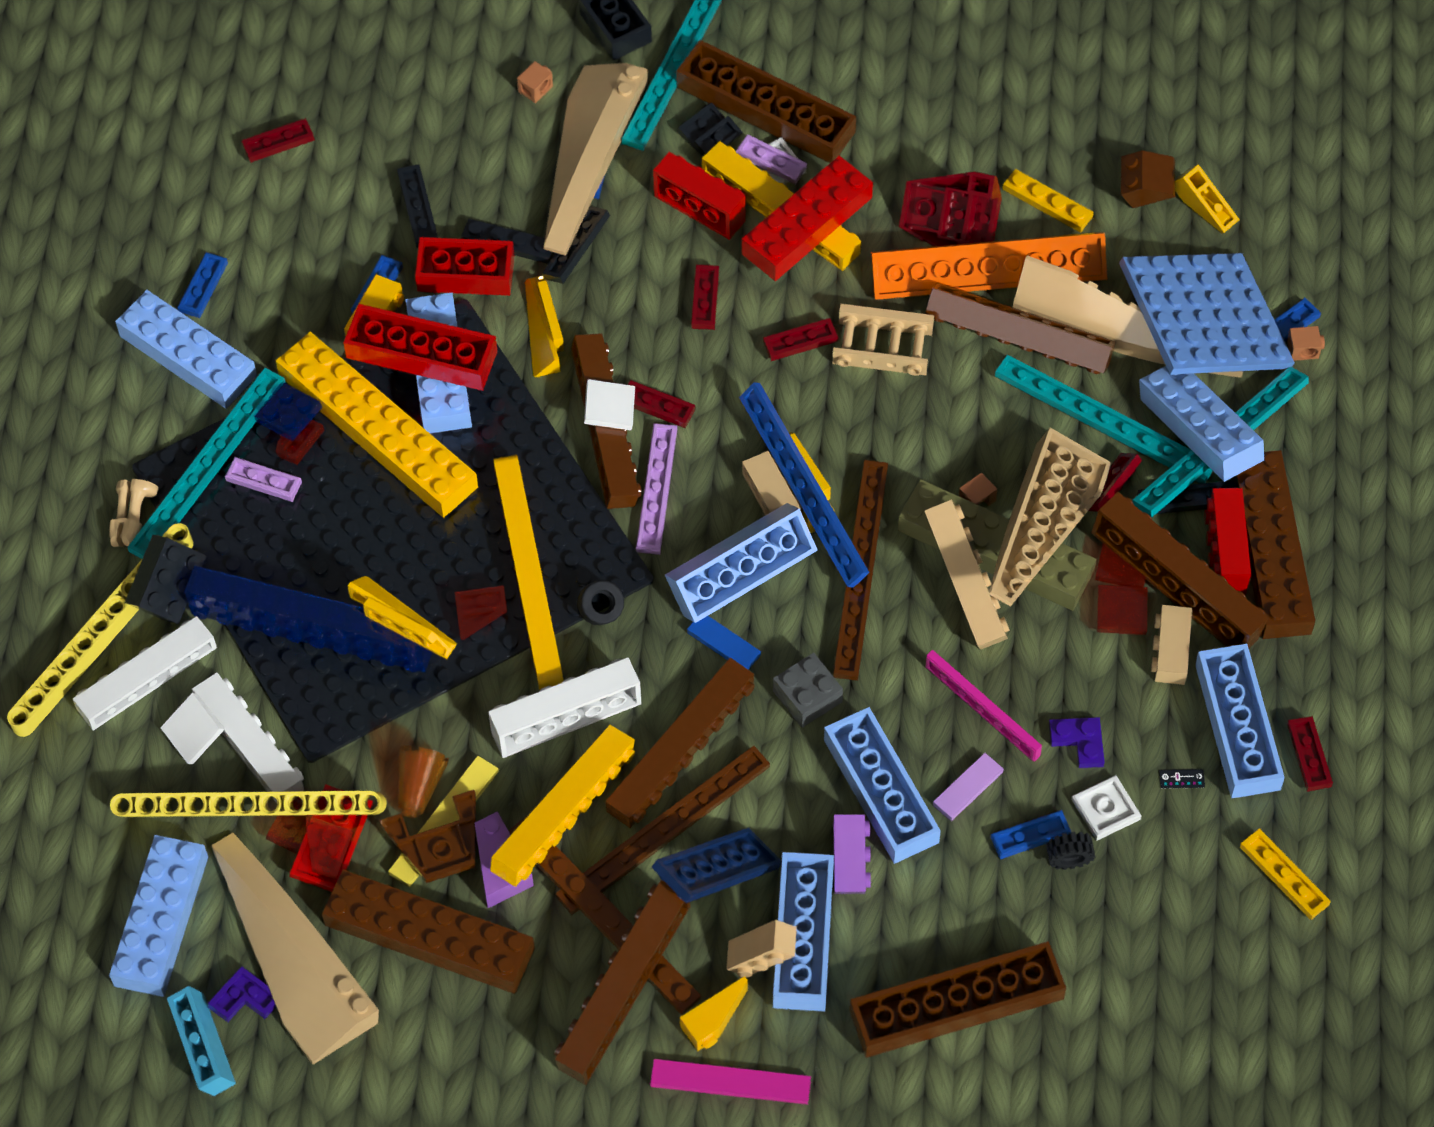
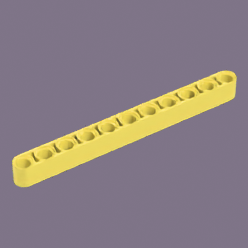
[7,523,193,737]
[110,791,387,817]

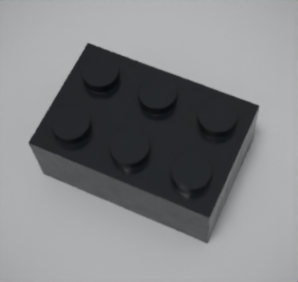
[579,0,652,61]
[125,535,206,624]

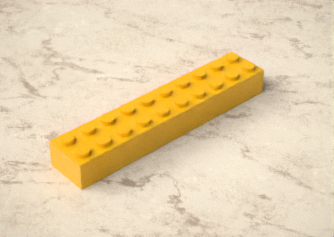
[276,331,478,518]

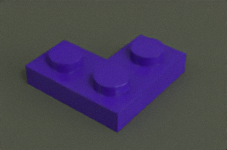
[1049,717,1105,768]
[208,967,277,1022]

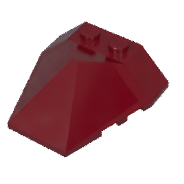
[899,171,1002,247]

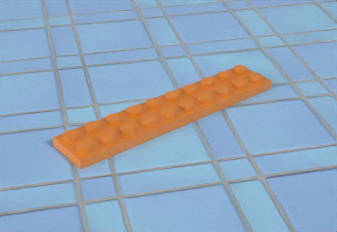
[871,232,1107,300]

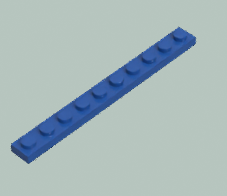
[739,382,869,588]

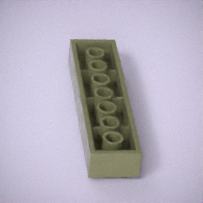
[898,479,1097,611]

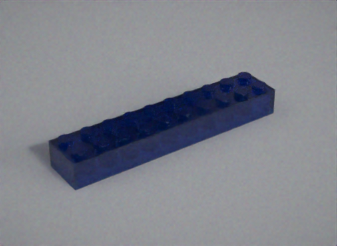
[185,566,433,672]

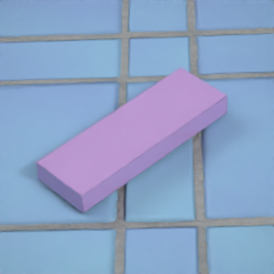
[736,134,807,184]
[225,457,302,502]
[933,753,1003,821]

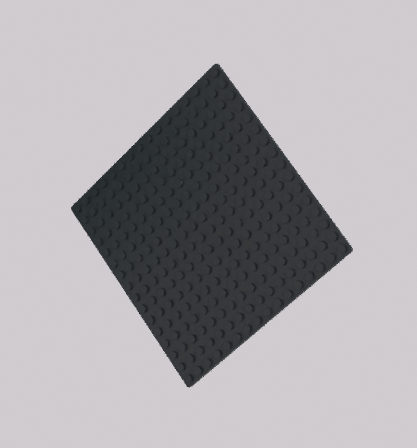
[132,299,654,763]

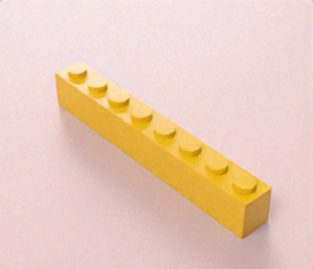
[702,141,861,271]
[490,725,635,887]

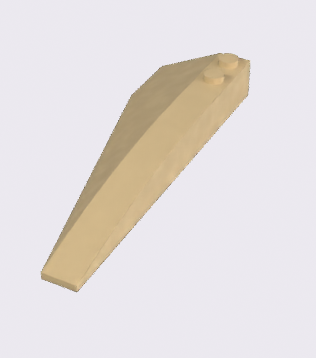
[544,63,648,256]
[989,428,1112,606]

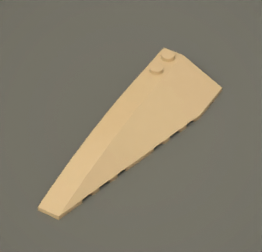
[1013,256,1243,378]
[212,833,379,1064]

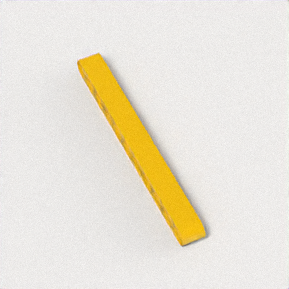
[493,454,564,690]

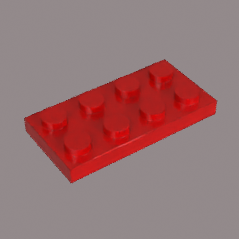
[289,784,373,892]

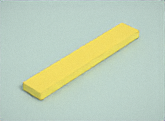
[388,756,499,888]

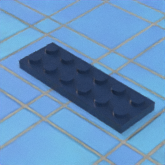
[651,828,782,903]

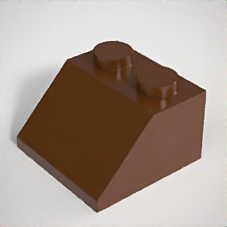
[1121,150,1175,208]

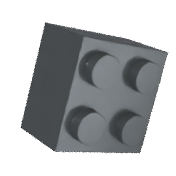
[773,653,843,728]

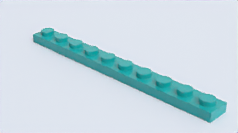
[622,0,722,151]
[995,354,1213,484]
[1133,366,1309,518]
[127,368,286,559]

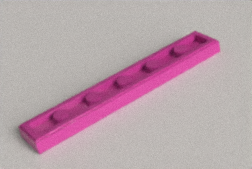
[926,650,1042,762]
[651,1059,811,1104]

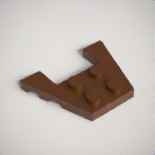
[380,790,476,883]

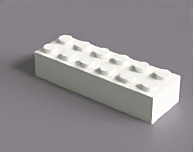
[488,658,641,758]

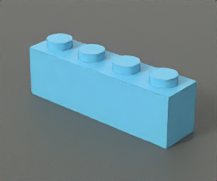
[167,986,236,1096]

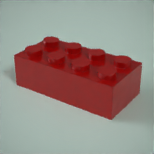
[653,152,746,240]
[415,237,515,296]
[1204,488,1251,595]

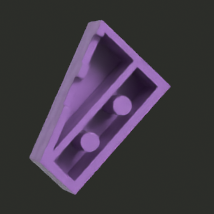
[475,812,534,908]
[833,815,871,894]

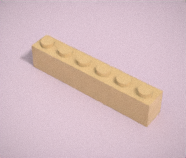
[925,500,1010,649]

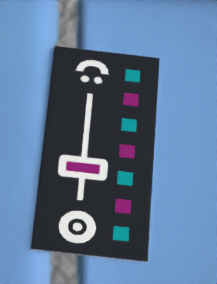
[1159,769,1205,789]

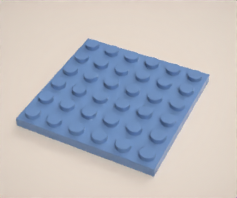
[1119,253,1295,375]

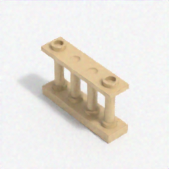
[833,304,934,376]

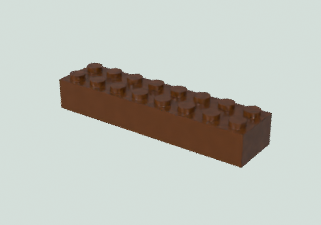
[676,40,856,163]
[1232,450,1315,639]
[1091,492,1269,649]
[322,870,535,994]
[554,880,691,1085]
[850,941,1066,1058]

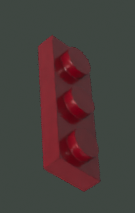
[241,118,315,163]
[691,265,719,330]
[763,318,838,361]
[628,380,695,428]
[1088,453,1142,512]
[1287,716,1333,792]

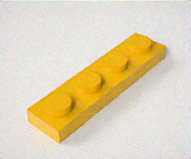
[1002,169,1093,233]
[1240,828,1331,920]

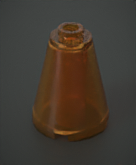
[398,746,449,818]

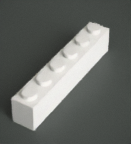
[73,616,217,730]
[192,673,304,804]

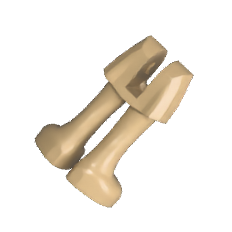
[109,479,158,547]

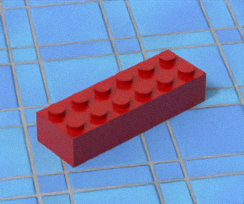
[742,155,873,281]
[343,304,498,391]

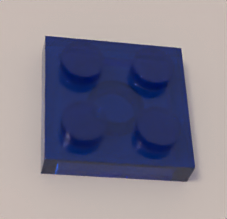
[254,383,322,441]

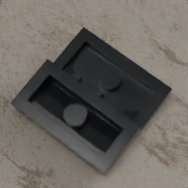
[677,102,743,156]

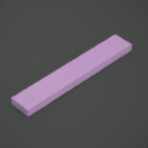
[636,423,677,555]

